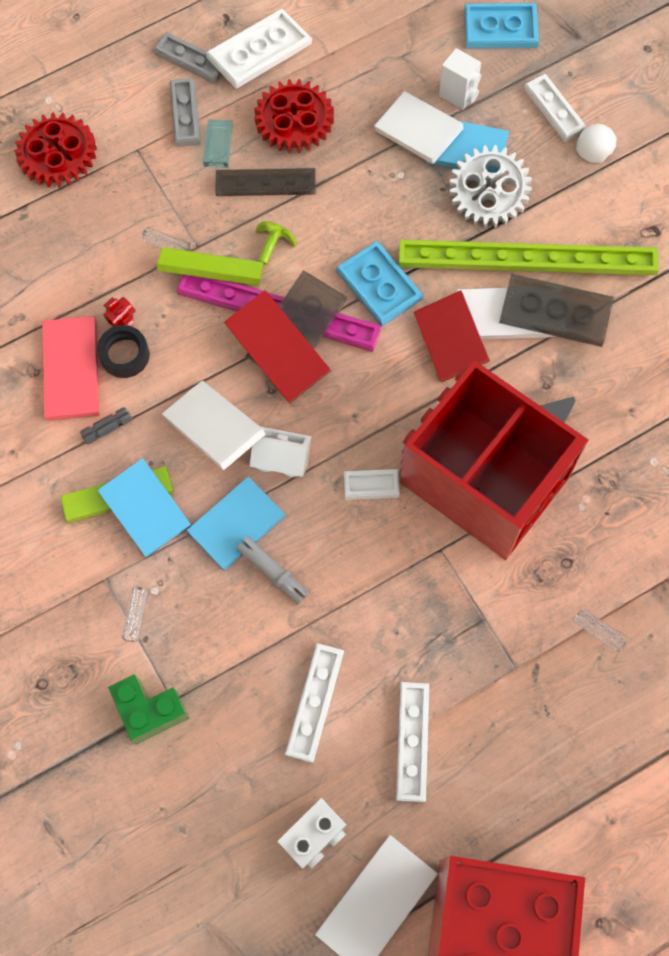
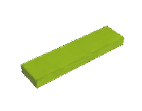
[157,247,264,286]
[61,466,174,524]

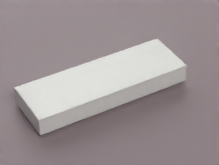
[524,74,587,142]

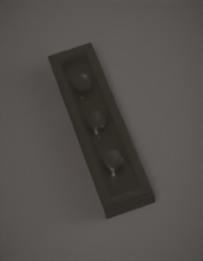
[215,168,316,196]

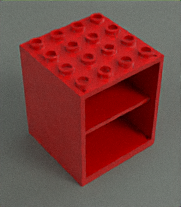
[400,360,589,560]
[428,855,585,956]

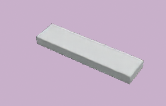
[285,643,344,764]
[396,682,429,803]

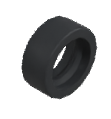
[97,325,150,378]

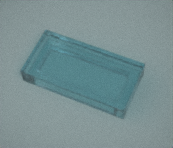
[203,119,233,168]

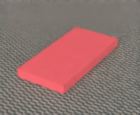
[42,316,100,420]

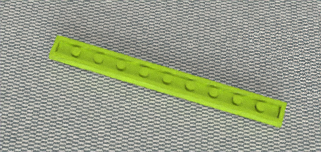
[399,240,659,275]

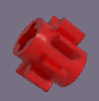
[103,297,136,327]

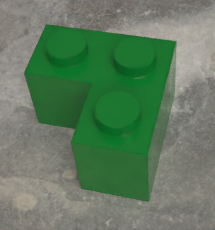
[108,674,190,744]

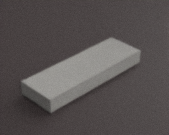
[153,32,222,84]
[170,78,201,147]

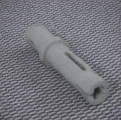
[236,536,310,605]

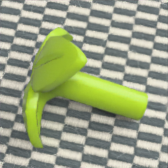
[256,221,297,265]

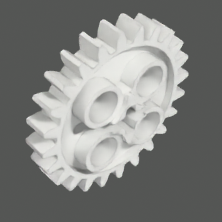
[449,145,532,228]

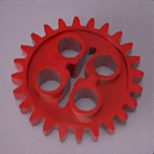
[254,79,334,153]
[14,112,97,188]

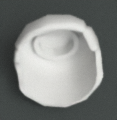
[576,123,617,163]

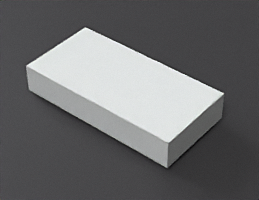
[344,469,400,500]

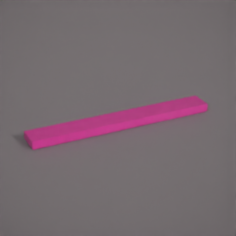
[177,275,381,352]

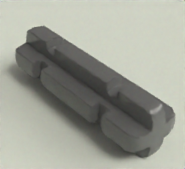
[80,407,132,444]

